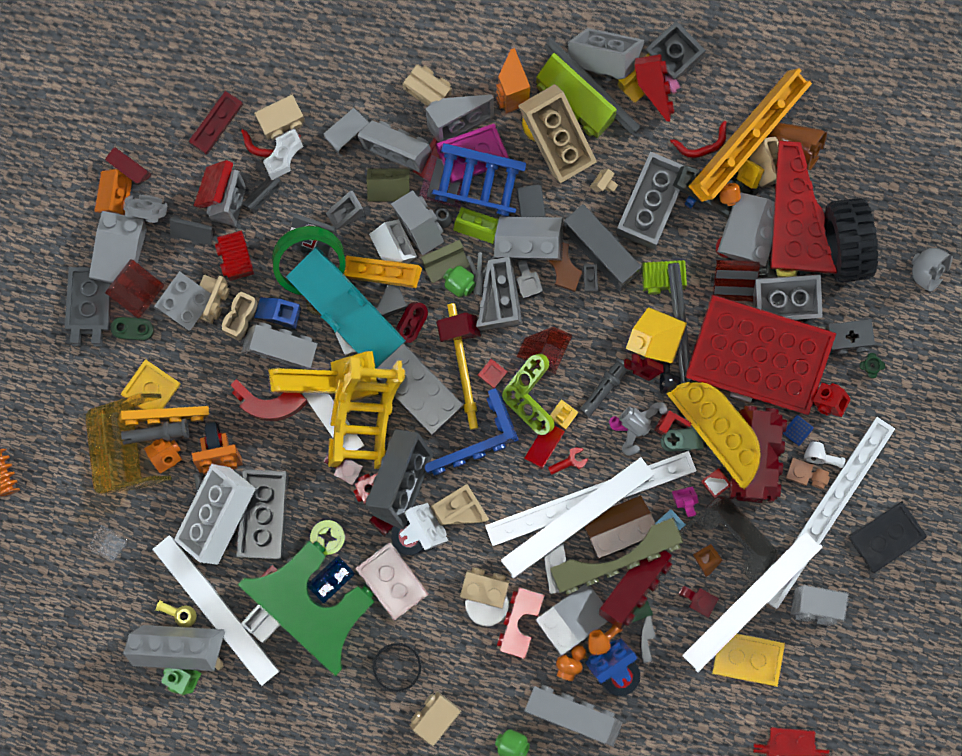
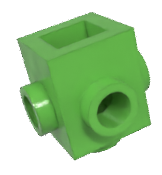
[161,668,202,695]

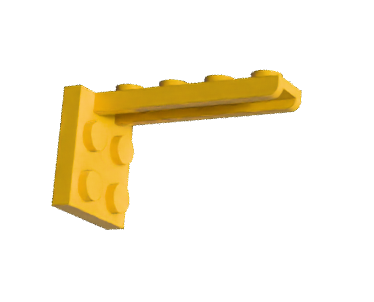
[269,351,378,402]

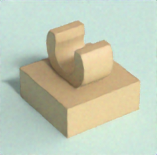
[590,169,618,193]

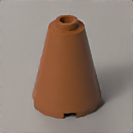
[767,122,827,170]

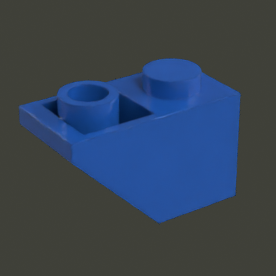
[254,297,302,329]

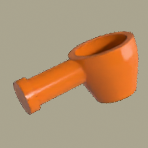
[588,625,623,655]

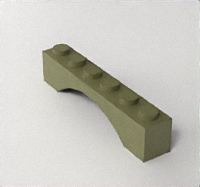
[550,517,684,595]

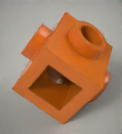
[144,439,182,474]

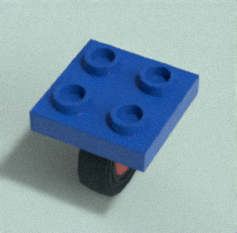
[585,638,641,696]

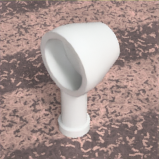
[804,442,845,468]

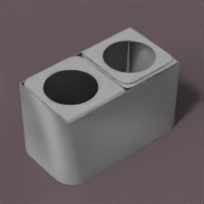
[324,108,369,157]

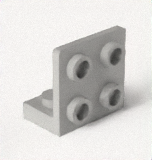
[153,271,211,330]

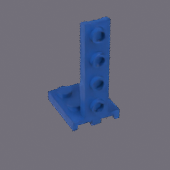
[425,388,519,476]

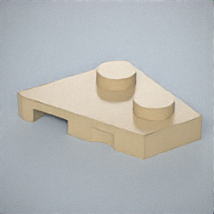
[430,484,489,525]

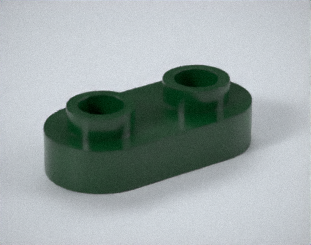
[110,317,154,341]

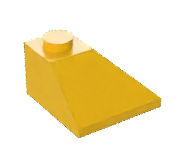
[626,307,687,363]

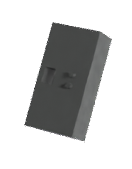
[563,204,641,292]

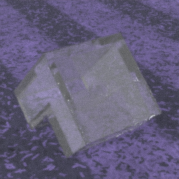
[87,524,129,564]

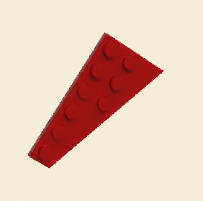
[771,141,837,274]

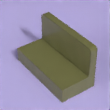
[367,168,410,202]
[421,240,470,283]

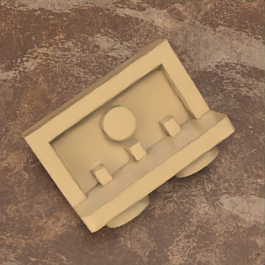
[460,567,510,608]

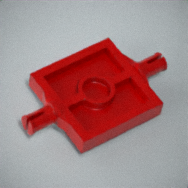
[753,727,829,756]

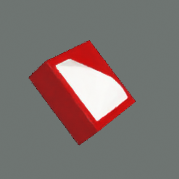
[701,468,730,498]

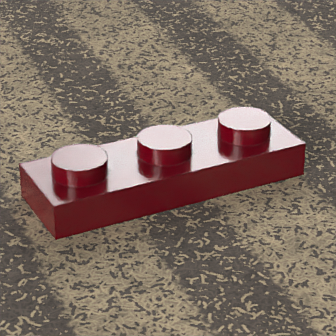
[189,91,243,155]

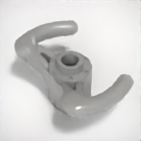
[619,402,667,456]

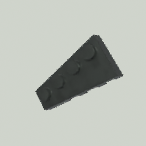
[673,166,760,218]

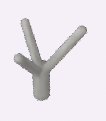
[467,252,497,295]

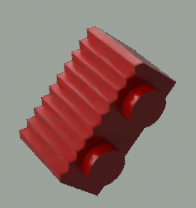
[215,230,254,281]

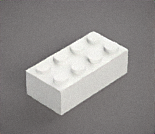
[174,464,256,565]

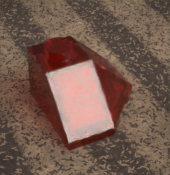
[517,327,573,374]

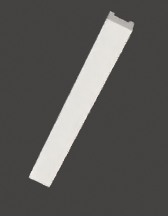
[501,457,655,579]
[682,532,823,672]
[153,535,280,686]

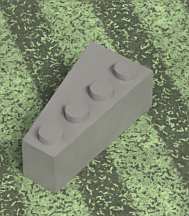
[525,685,623,747]

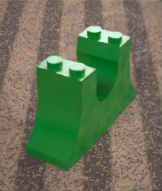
[238,541,374,676]

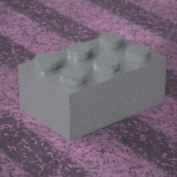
[790,585,848,626]

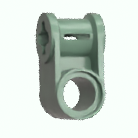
[660,427,704,452]

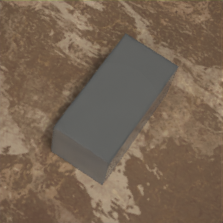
[583,264,598,293]

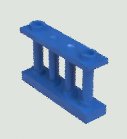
[430,143,526,216]

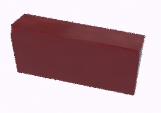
[105,147,152,184]

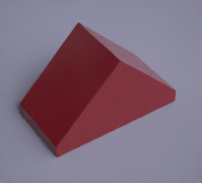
[436,312,481,342]

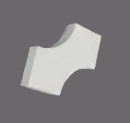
[263,129,303,180]

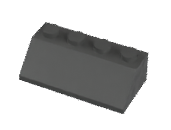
[365,429,433,530]

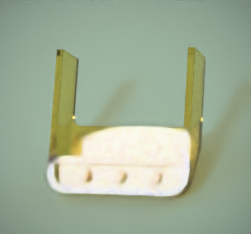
[86,393,171,494]

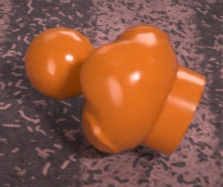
[556,645,586,681]

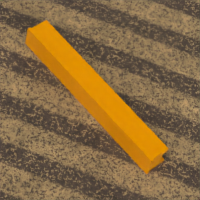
[688,68,812,202]

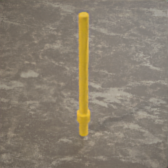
[447,303,478,430]

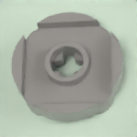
[124,195,167,223]

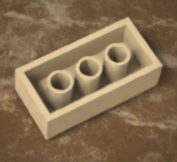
[518,84,597,183]

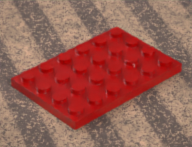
[685,294,836,415]

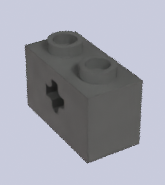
[826,319,875,356]

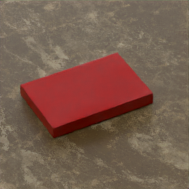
[194,160,234,208]

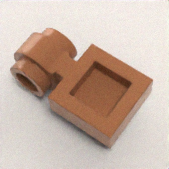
[785,458,830,489]

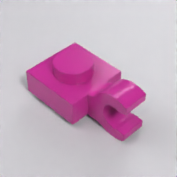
[672,486,699,517]

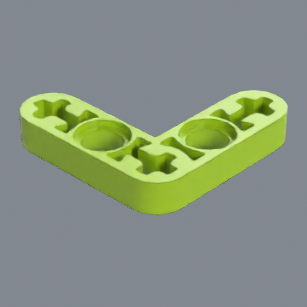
[502,354,555,435]

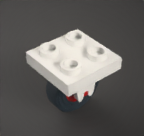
[391,503,448,556]

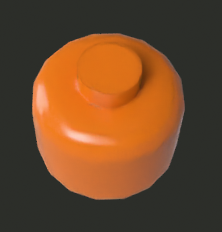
[719,183,741,206]

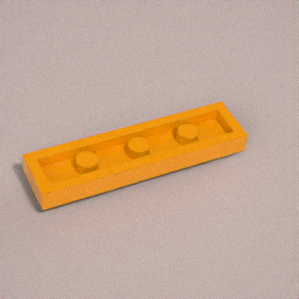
[344,256,422,288]
[119,406,209,426]

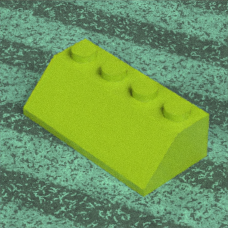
[536,53,617,138]

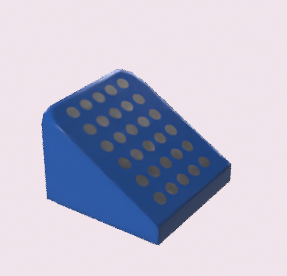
[783,415,814,446]

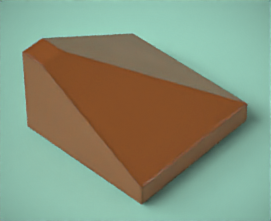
[693,544,723,577]

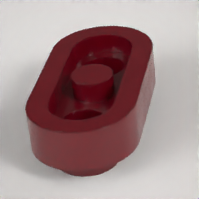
[396,302,428,343]

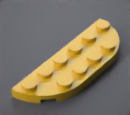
[666,382,760,489]

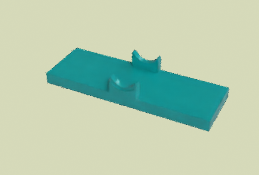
[286,247,406,369]

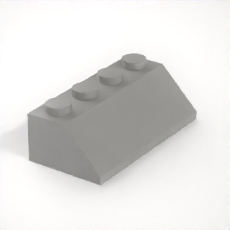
[123,625,225,671]

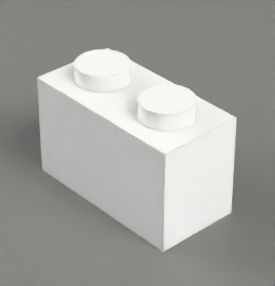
[369,219,417,264]

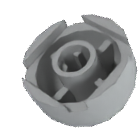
[911,248,953,291]

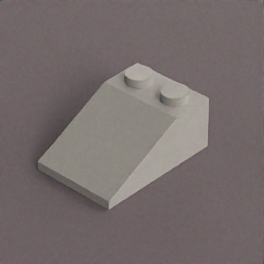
[425,94,494,143]
[207,170,246,227]
[89,211,147,287]
[535,583,608,656]

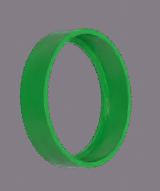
[272,226,346,295]

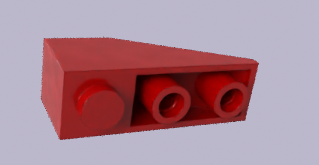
[635,54,674,122]

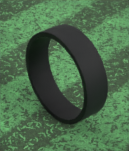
[373,643,422,692]

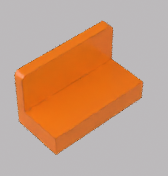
[95,169,132,215]

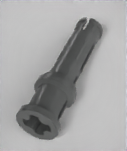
[579,357,631,418]
[121,419,189,445]

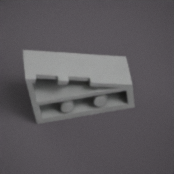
[476,257,522,331]

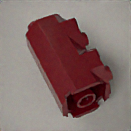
[729,406,787,503]

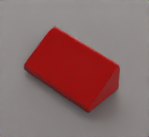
[524,424,565,470]

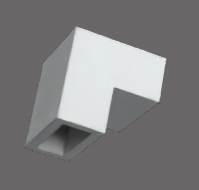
[241,604,280,643]

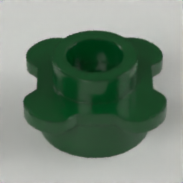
[859,353,885,379]

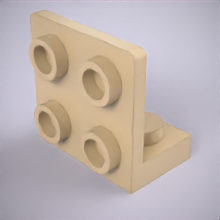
[199,275,230,324]

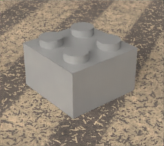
[391,190,444,255]

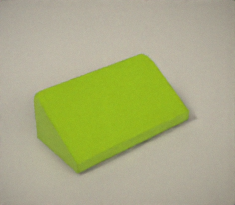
[453,207,499,244]

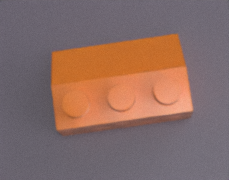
[496,48,530,113]

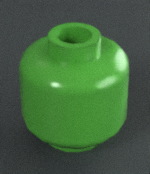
[443,265,476,297]
[495,729,530,756]

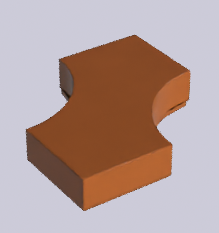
[546,242,582,292]

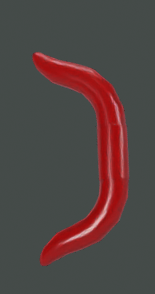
[670,121,726,158]
[241,129,301,157]

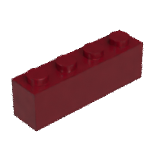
[599,550,673,630]

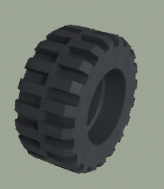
[824,198,878,283]

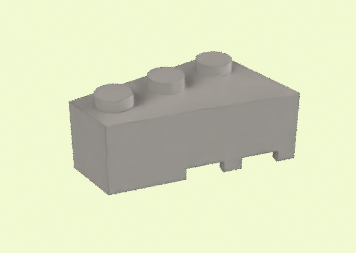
[241,322,318,370]

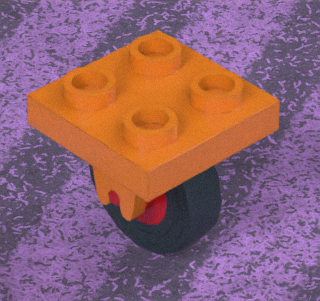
[192,421,243,475]

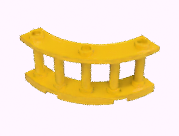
[328,357,405,469]

